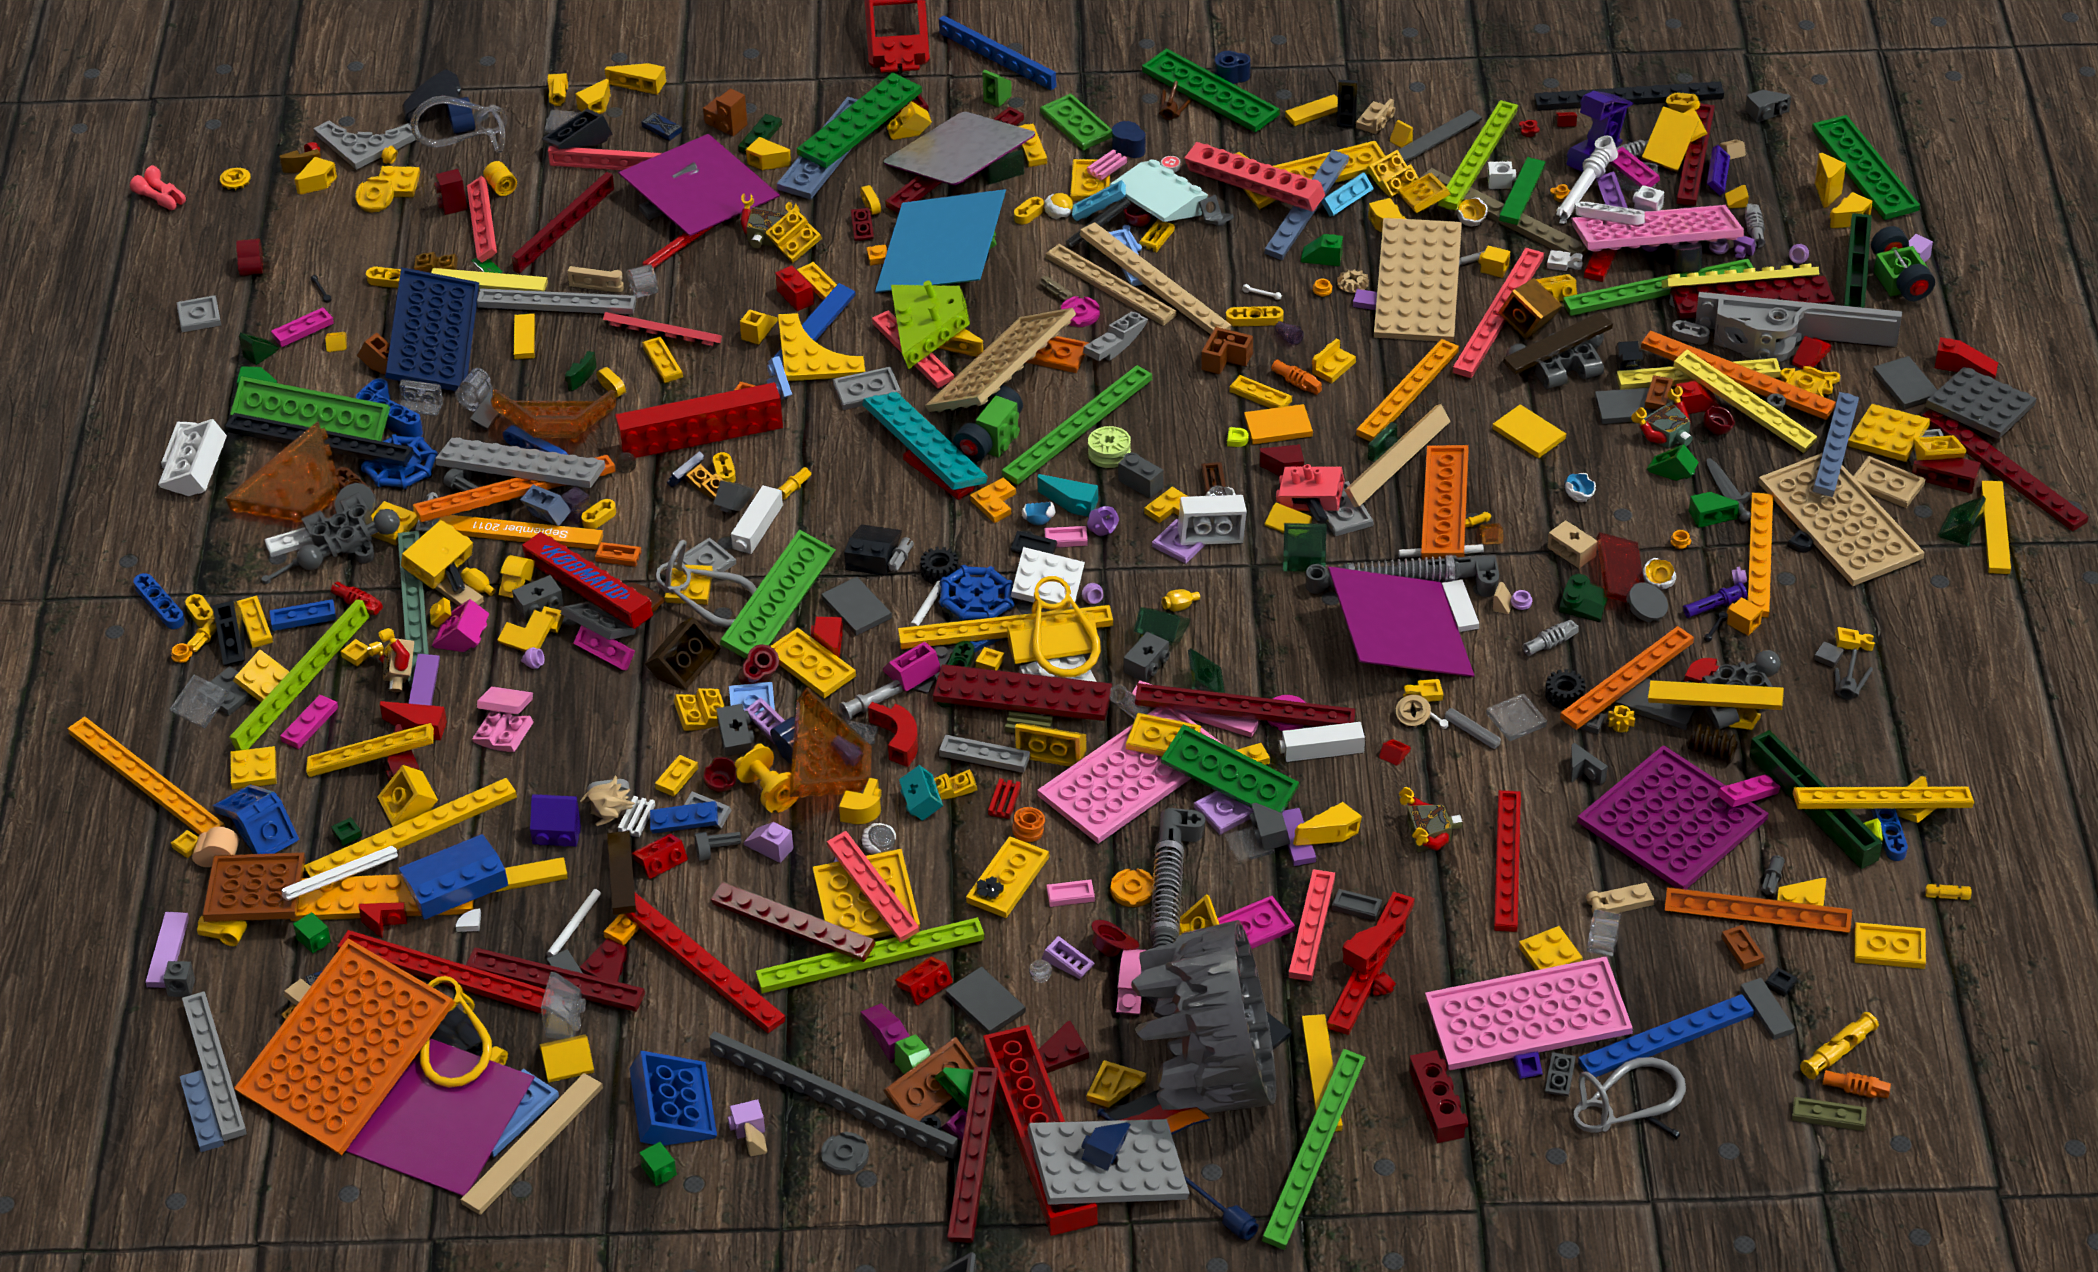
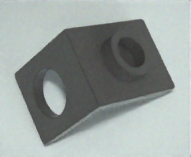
[1199,195,1234,226]

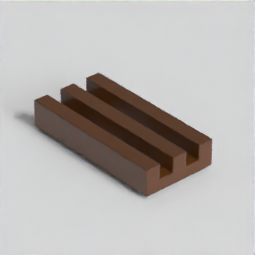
[1201,462,1226,496]

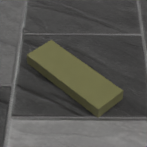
[1792,1097,1867,1131]

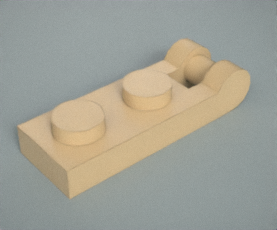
[568,266,624,292]
[1586,883,1654,917]

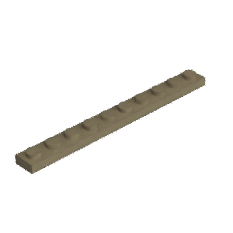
[1420,168,1588,256]

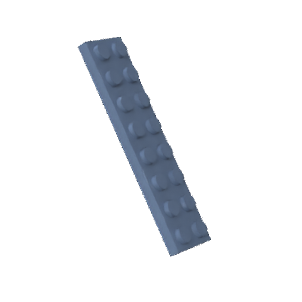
[777,97,858,199]

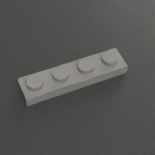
[939,735,1030,773]

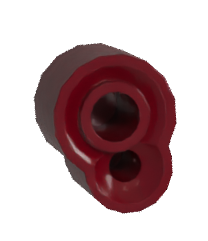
[236,238,263,276]
[738,644,779,685]

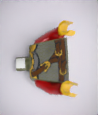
[741,194,799,249]
[1399,787,1462,852]

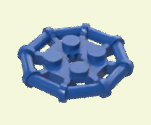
[361,434,438,489]
[939,565,1014,621]

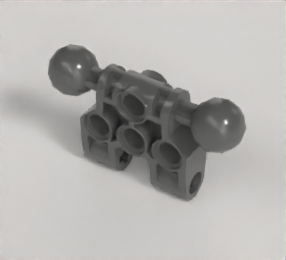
[1506,333,1604,389]
[297,492,400,570]
[1677,650,1781,729]

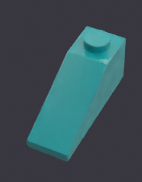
[1037,474,1098,517]

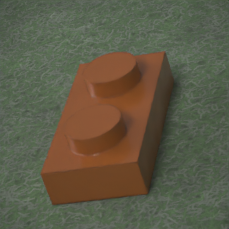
[1645,375,1673,410]
[1721,925,1765,970]

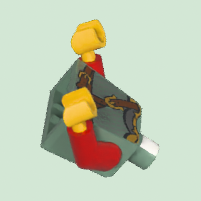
[1631,386,1693,448]

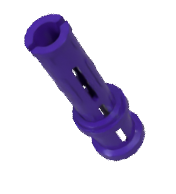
[1683,582,1747,618]

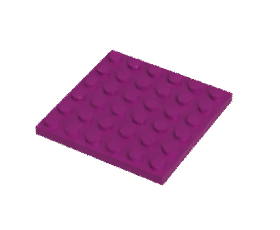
[1577,745,1769,889]

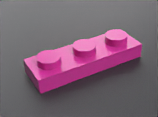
[1609,147,1660,187]
[271,307,334,347]
[573,625,635,670]
[280,695,338,749]
[1717,774,1781,807]

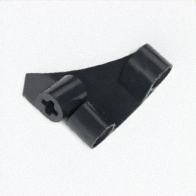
[402,69,461,124]
[431,1007,483,1056]

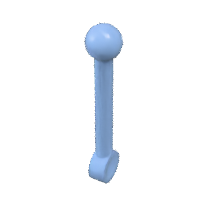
[1122,225,1142,252]

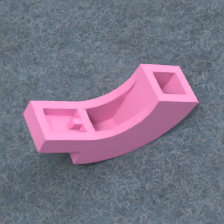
[1116,949,1145,1015]

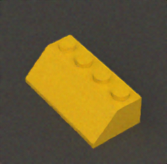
[1006,611,1097,664]

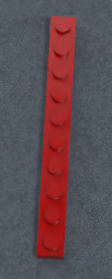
[625,893,785,1033]
[337,930,554,1014]

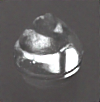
[1029,959,1052,983]

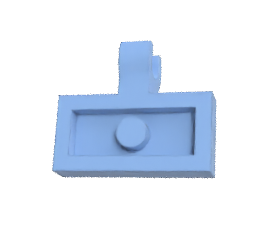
[766,356,792,400]

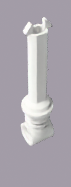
[1556,136,1618,224]

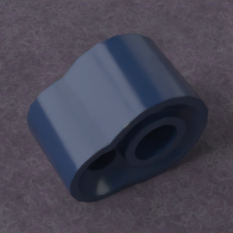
[1214,51,1251,84]
[446,97,476,134]
[1112,121,1146,158]
[770,717,816,765]

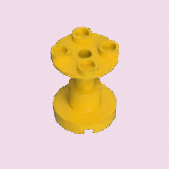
[735,744,802,813]

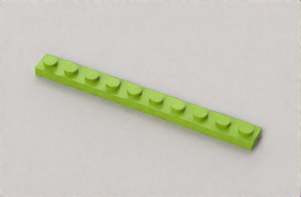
[1438,100,1518,210]
[230,599,370,751]
[756,917,985,993]

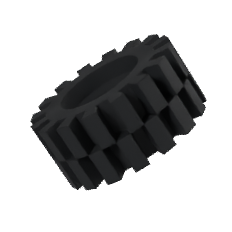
[920,547,959,584]
[1545,669,1586,709]

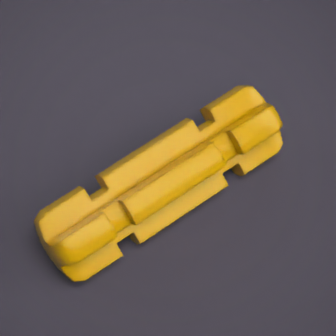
[1925,884,1972,900]

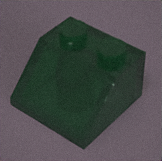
[1283,523,1327,572]
[1134,607,1191,646]

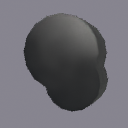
[1672,242,1702,272]

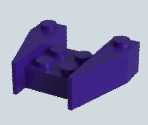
[1566,91,1633,172]

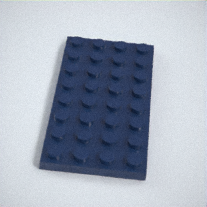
[385,267,479,393]

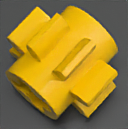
[1608,705,1635,732]

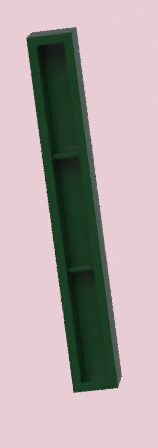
[1843,213,1872,308]
[1749,730,1882,869]

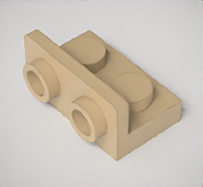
[1356,99,1395,134]

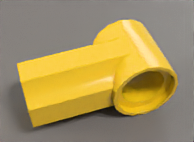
[548,73,568,106]
[197,916,247,946]

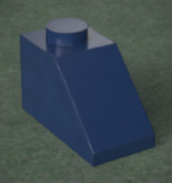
[1081,1122,1131,1171]

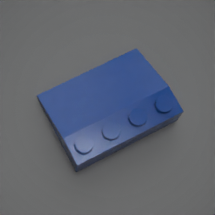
[399,834,508,920]
[629,1050,717,1146]

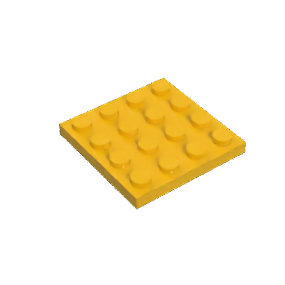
[813,849,920,939]

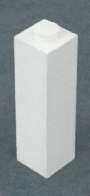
[731,486,783,554]
[1279,722,1365,762]

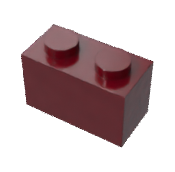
[434,169,467,215]

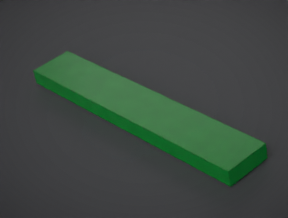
[1499,157,1546,225]

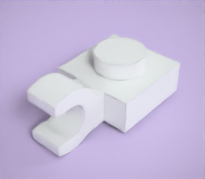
[1547,250,1583,271]

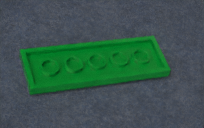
[1161,724,1299,813]

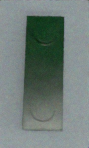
[738,114,782,154]

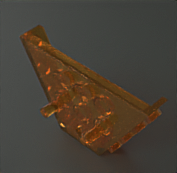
[491,389,616,442]
[225,421,340,522]
[789,687,872,798]

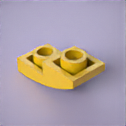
[934,769,978,800]

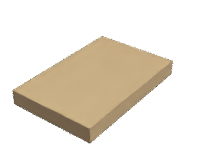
[1853,456,1925,508]

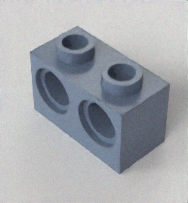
[520,485,571,526]

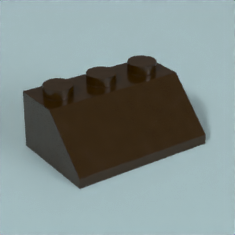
[644,617,721,690]

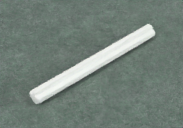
[281,846,398,901]

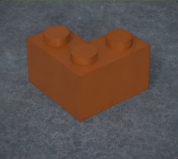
[703,88,748,136]
[1201,327,1253,374]

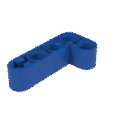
[356,379,423,437]

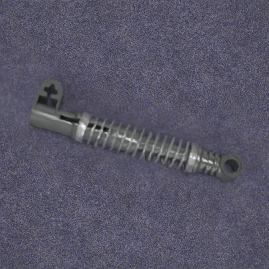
[1305,554,1499,597]
[1150,808,1205,948]

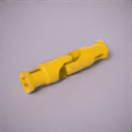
[1800,1012,1879,1080]

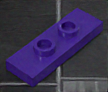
[1707,145,1730,196]

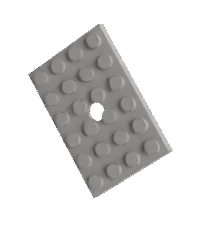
[1027,1119,1189,1204]

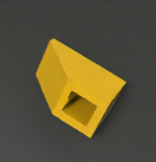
[575,79,610,114]
[887,101,932,140]
[746,137,791,170]
[295,157,337,195]
[1829,192,1873,228]
[740,309,778,344]

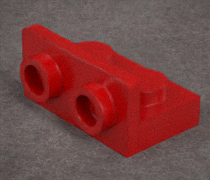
[632,834,688,879]
[895,957,953,1005]

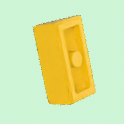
[1265,503,1312,540]

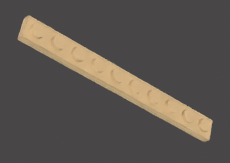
[1080,222,1231,334]

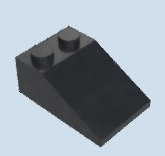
[542,108,613,149]
[844,524,902,576]

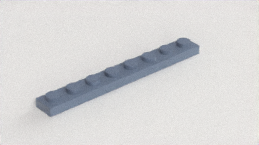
[1265,150,1349,260]
[1812,392,1859,497]

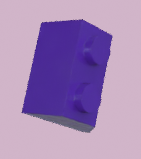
[530,794,581,847]

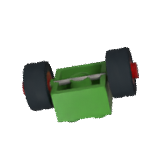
[1871,226,1935,301]
[953,385,1023,462]

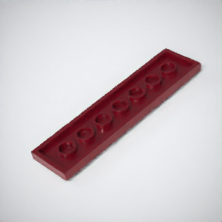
[1670,276,1835,319]
[933,664,1113,721]

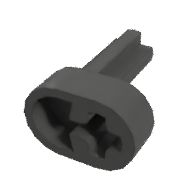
[444,468,478,491]
[694,832,741,861]

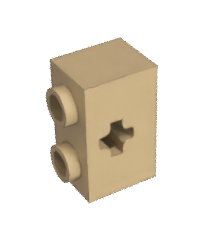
[1547,520,1597,568]

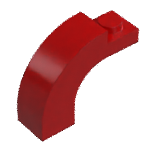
[868,702,918,767]

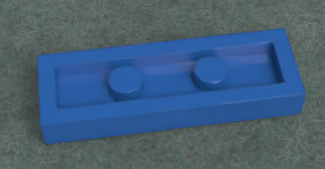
[269,599,337,631]
[650,801,718,834]

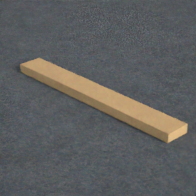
[1046,244,1176,326]
[1345,404,1450,508]
[461,1073,603,1215]

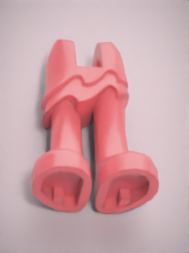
[130,165,186,210]

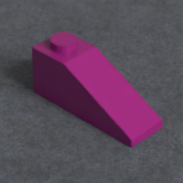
[860,1003,910,1063]

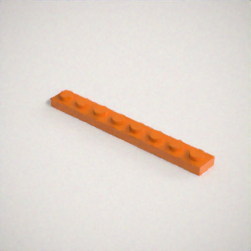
[1560,626,1694,730]
[1665,887,1852,933]

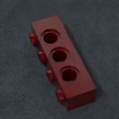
[1409,1050,1468,1143]

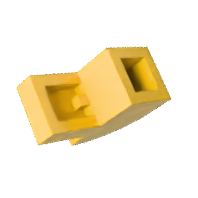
[498,555,535,598]
[839,778,881,824]

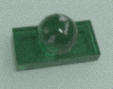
[1368,422,1399,462]

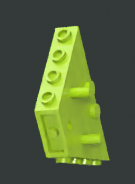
[891,280,970,369]

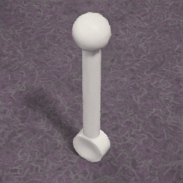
[1242,284,1282,300]
[1413,705,1448,729]

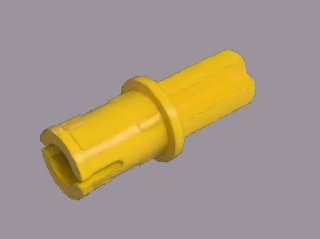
[778,467,811,500]
[187,618,217,652]

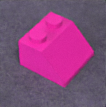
[432,599,489,652]

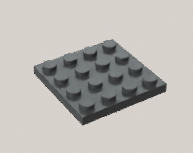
[1925,367,2037,439]

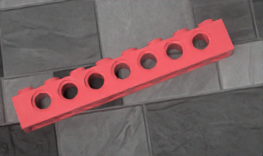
[1184,142,1325,212]

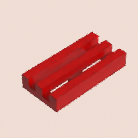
[988,778,1021,819]

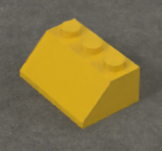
[1015,723,1087,767]

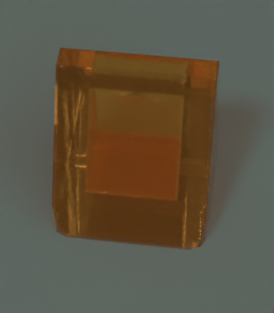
[1479,523,1503,544]

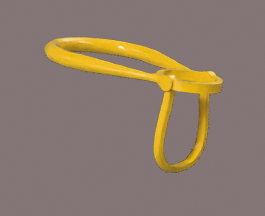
[1031,576,1101,678]
[420,976,492,1088]

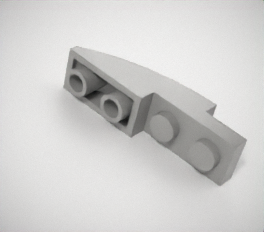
[1083,312,1148,361]

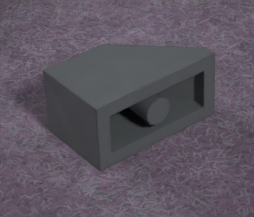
[714,480,755,513]

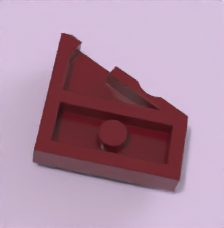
[580,938,627,982]
[1038,1021,1089,1073]

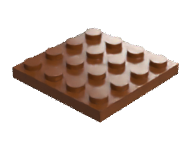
[203,852,305,922]

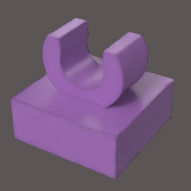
[1733,236,1755,260]

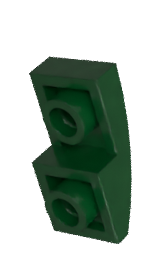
[565,351,597,391]

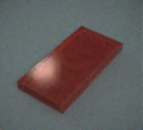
[1596,532,1644,602]

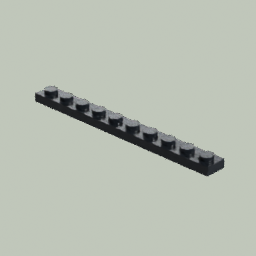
[1534,81,1724,111]
[225,413,414,467]

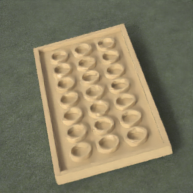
[1374,218,1462,342]
[925,308,1076,412]
[1758,453,1925,586]

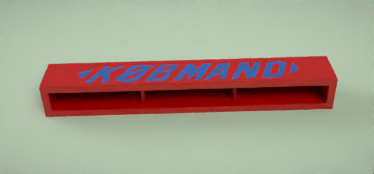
[522,532,653,629]

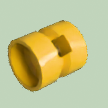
[483,161,517,196]

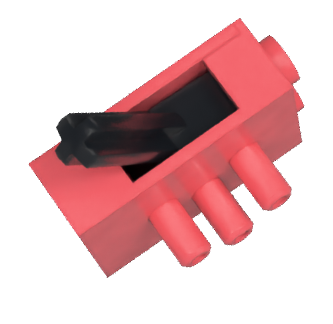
[1276,464,1345,525]

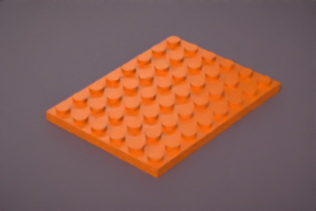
[234,938,455,1156]

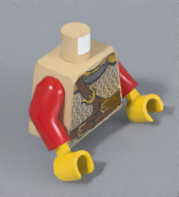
[367,628,414,692]

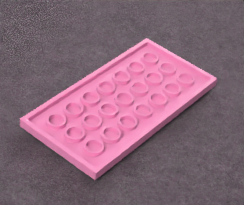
[1572,205,1744,252]
[1037,708,1221,844]
[1425,956,1633,1070]

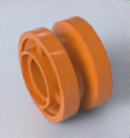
[1012,807,1045,842]

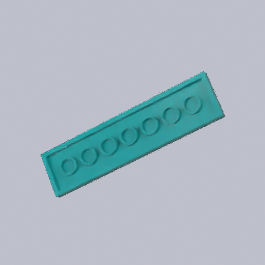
[862,392,988,490]

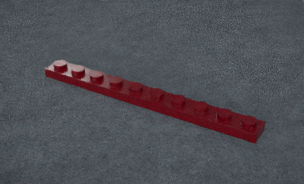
[885,106,1024,213]
[1922,409,2089,531]
[1135,683,1355,727]

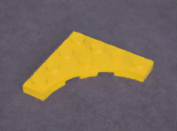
[778,313,865,381]

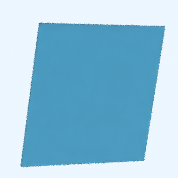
[875,189,1006,293]

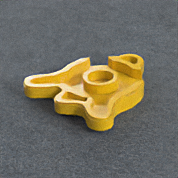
[1780,366,1840,397]

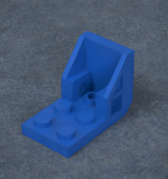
[212,784,300,854]

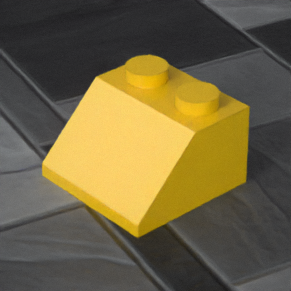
[377,765,438,826]

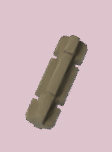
[1039,276,1072,301]

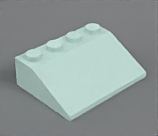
[1110,159,1208,222]

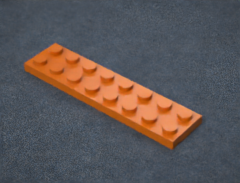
[1421,445,1469,559]

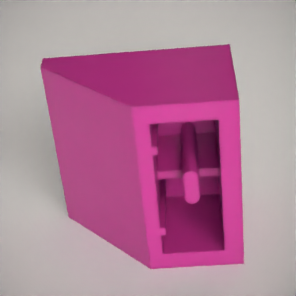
[882,642,941,691]

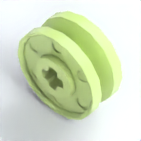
[1088,426,1131,468]

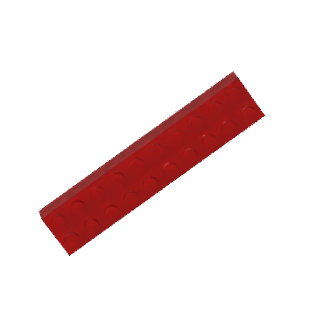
[983,1025,1098,1236]

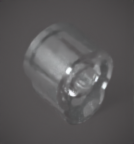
[627,264,658,298]
[455,368,493,411]
[1587,909,1621,957]

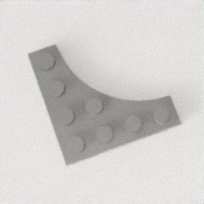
[313,121,419,170]

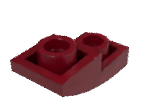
[851,208,874,241]

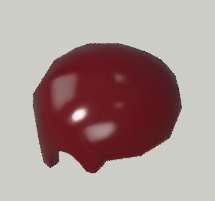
[1124,203,1154,227]
[1703,406,1735,435]
[703,757,737,793]

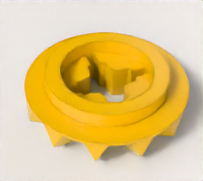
[220,168,251,190]

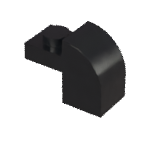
[1615,341,1643,371]

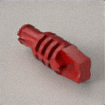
[331,581,383,616]

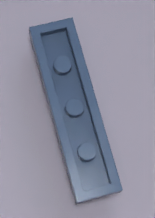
[180,1070,224,1152]

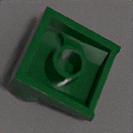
[1559,574,1612,622]

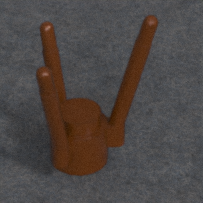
[1159,80,1193,120]

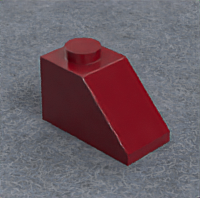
[1259,444,1304,476]

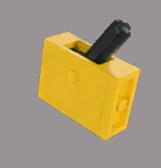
[401,520,473,594]

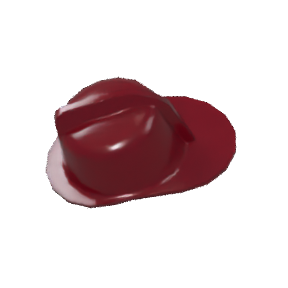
[1091,920,1139,957]

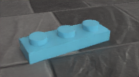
[1321,172,1374,217]
[1072,180,1126,221]

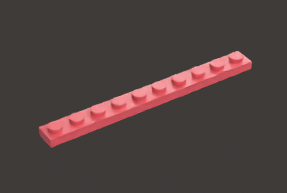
[1453,248,1544,378]

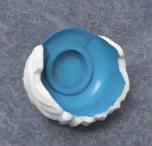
[1565,473,1596,502]
[1022,502,1056,526]

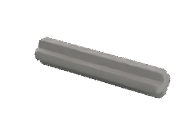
[1445,708,1501,749]

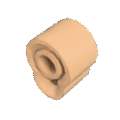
[192,827,239,867]

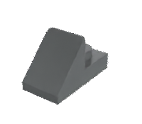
[1570,743,1608,785]

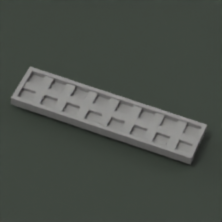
[436,437,605,488]

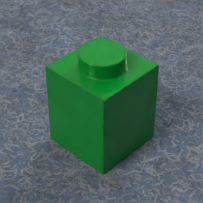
[293,912,331,954]
[639,1142,677,1186]

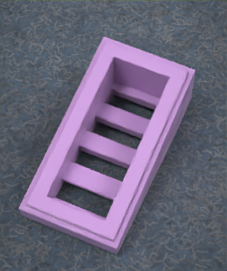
[744,697,785,744]
[1042,936,1094,979]

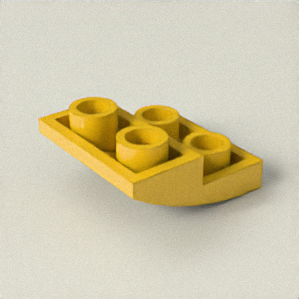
[1366,149,1419,198]
[765,208,822,263]
[673,688,725,731]

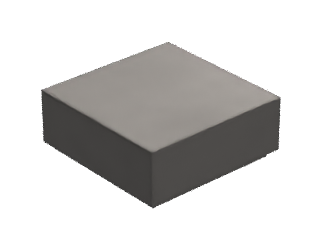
[1814,642,1844,668]

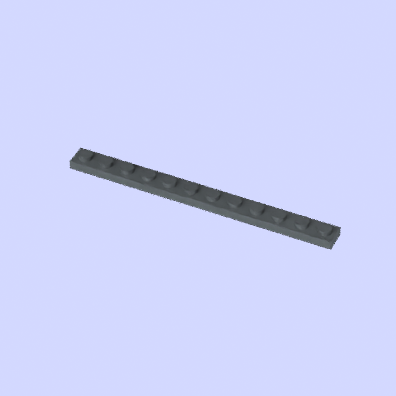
[709,1031,958,1159]

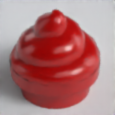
[1373,972,1396,996]

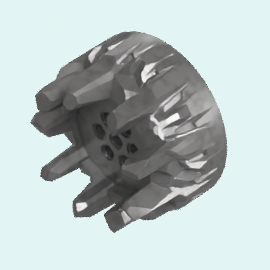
[1131,920,1276,1113]

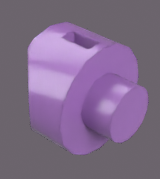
[1087,506,1119,537]

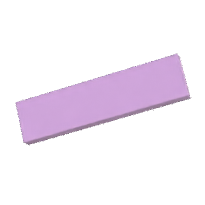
[146,912,189,988]

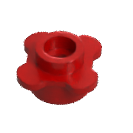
[1519,120,1540,137]

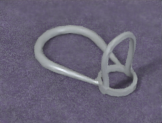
[656,540,757,628]
[1574,1057,1686,1133]

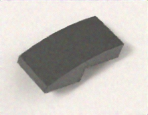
[470,390,510,431]
[1545,1052,1576,1097]

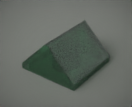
[980,149,1024,185]
[1938,496,1986,546]
[1188,648,1225,693]

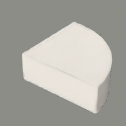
[456,909,481,932]

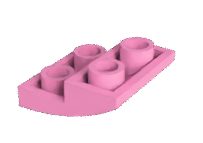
[472,711,533,752]

